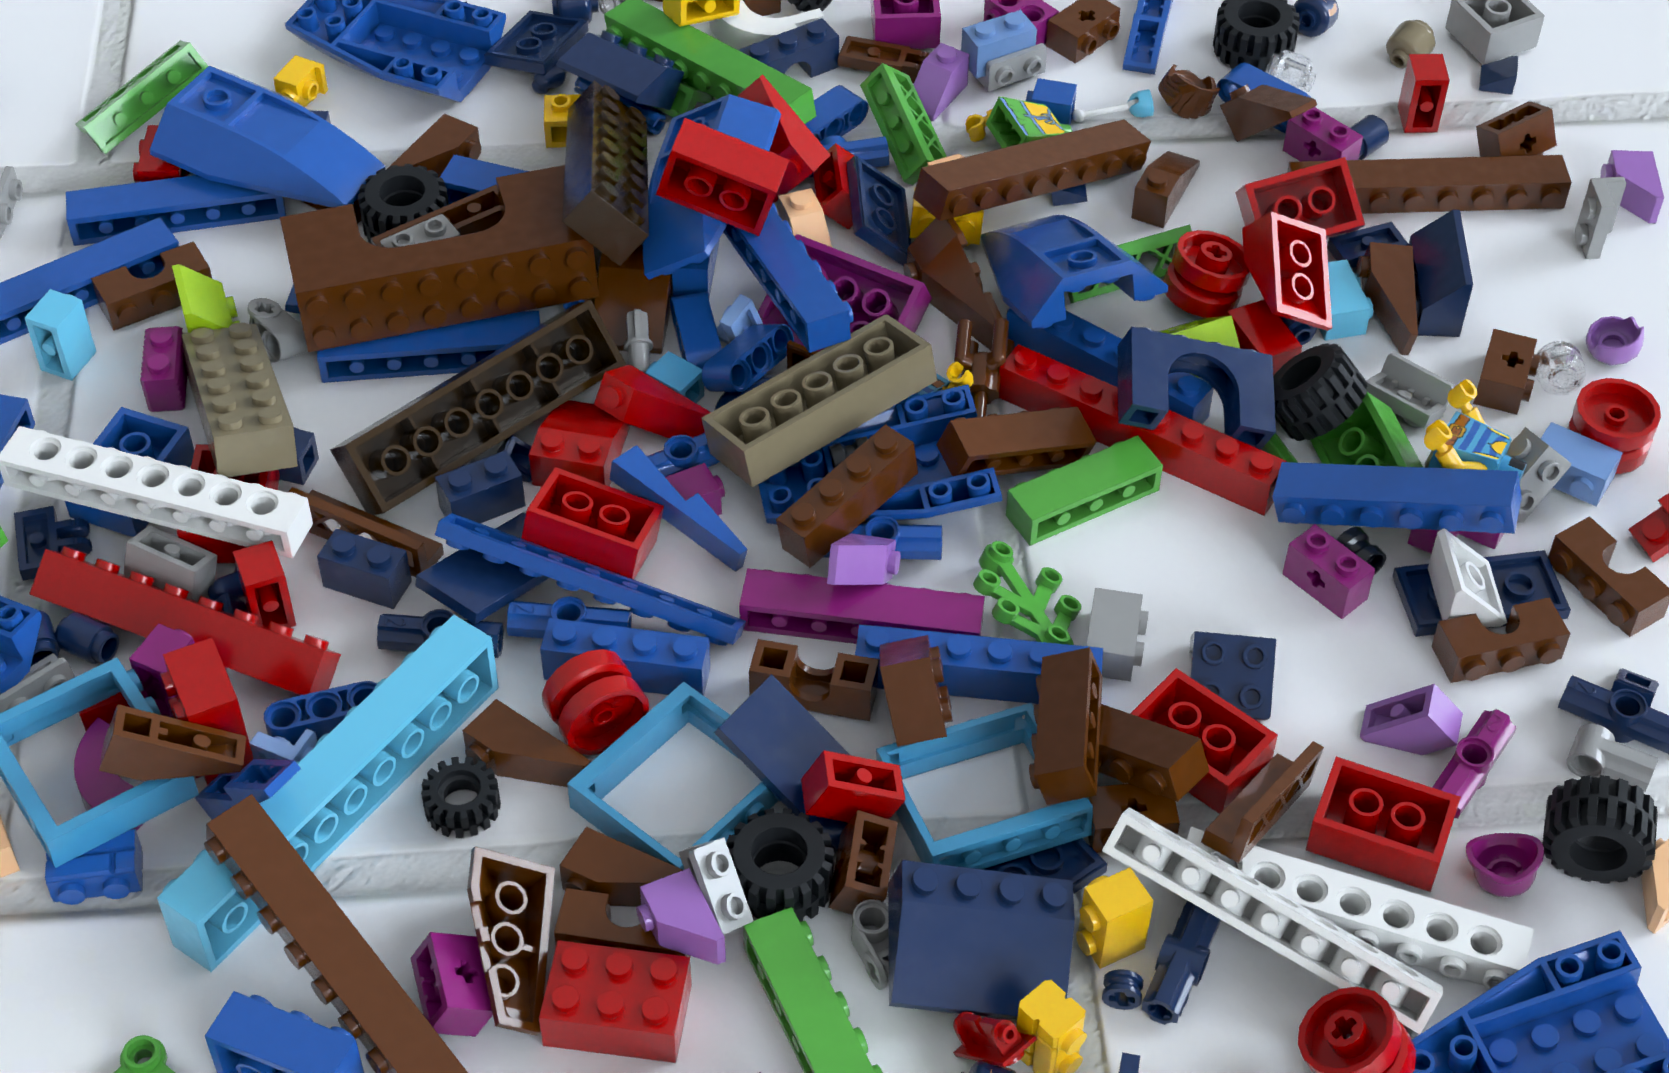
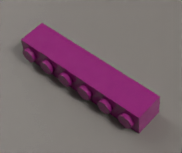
[739,568,985,644]

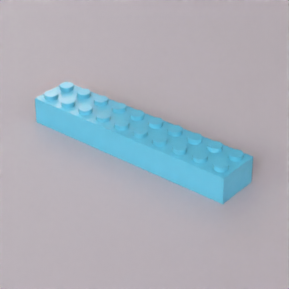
[157,615,499,972]

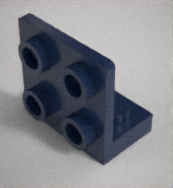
[1189,631,1276,720]

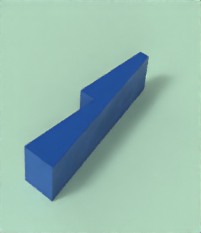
[1122,0,1173,75]
[609,445,748,572]
[195,759,301,820]

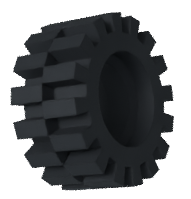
[421,756,501,838]

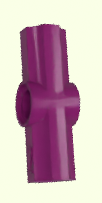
[1432,709,1516,819]

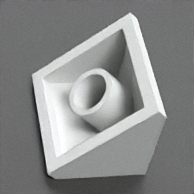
[1428,528,1507,627]

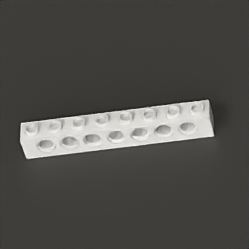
[0,426,313,558]
[1102,807,1443,1034]
[1187,827,1534,989]

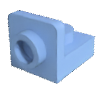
[717,294,763,344]
[250,729,318,762]

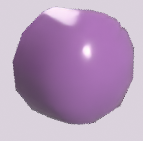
[1586,316,1644,365]

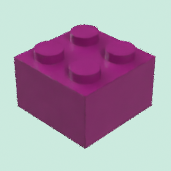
[871,0,941,50]

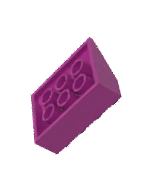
[758,234,932,352]

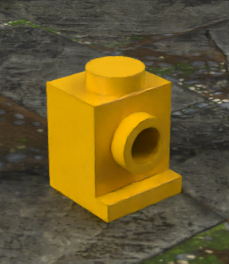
[273,55,328,107]

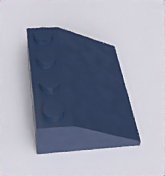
[888,860,1075,1020]

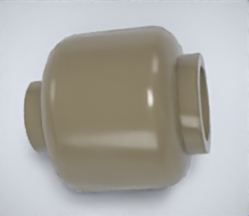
[1386,20,1436,69]

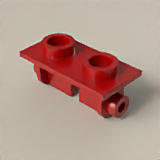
[953,1011,1037,1068]

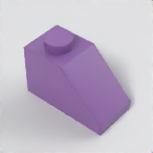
[913,43,969,121]
[1600,150,1664,224]
[827,533,901,585]
[1360,684,1463,755]
[636,868,726,965]

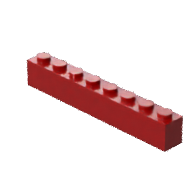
[999,344,1287,516]
[29,546,341,695]

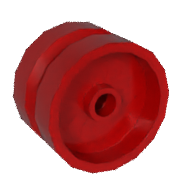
[1163,230,1251,318]
[1567,378,1661,474]
[541,649,649,755]
[1298,987,1416,1073]

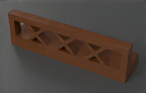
[287,487,444,577]
[1201,741,1324,864]

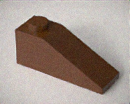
[1220,84,1318,142]
[387,113,481,178]
[1131,151,1200,228]
[1356,242,1418,355]
[462,699,591,787]
[99,704,246,781]
[559,827,683,907]

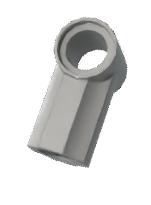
[1567,724,1658,792]

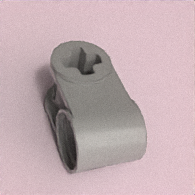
[247,298,308,362]
[851,899,889,990]

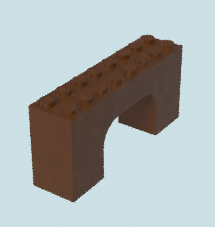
[280,165,599,353]

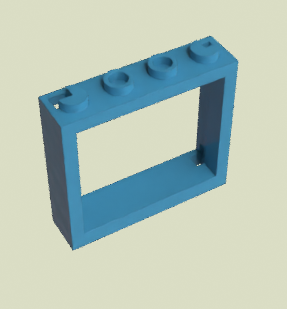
[0,657,199,868]
[567,682,781,870]
[876,703,1093,869]

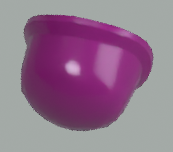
[1466,833,1544,897]

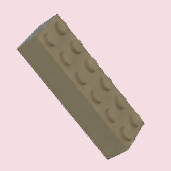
[701,314,938,488]
[182,323,298,478]

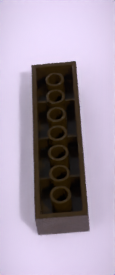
[562,80,649,266]
[330,299,627,515]

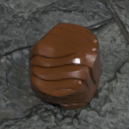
[1158,64,1220,119]

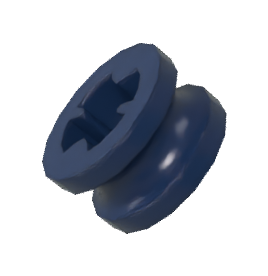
[1102,969,1144,1010]

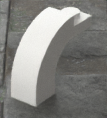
[709,0,825,50]

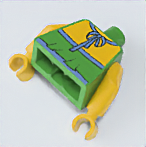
[965,97,1072,148]

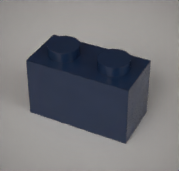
[435,450,526,523]
[317,529,412,609]

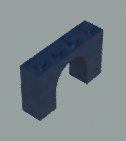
[1117,326,1276,450]

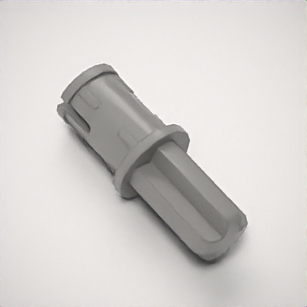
[624,309,653,373]

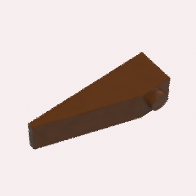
[903,218,1002,351]
[467,846,555,1036]

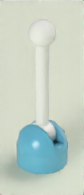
[1072,89,1154,122]

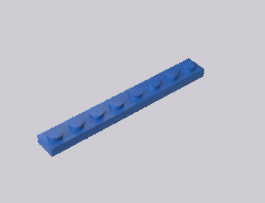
[435,513,746,646]

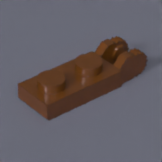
[838,36,929,83]

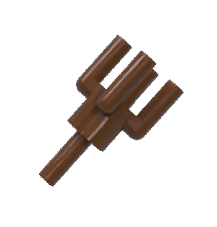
[954,318,1015,417]

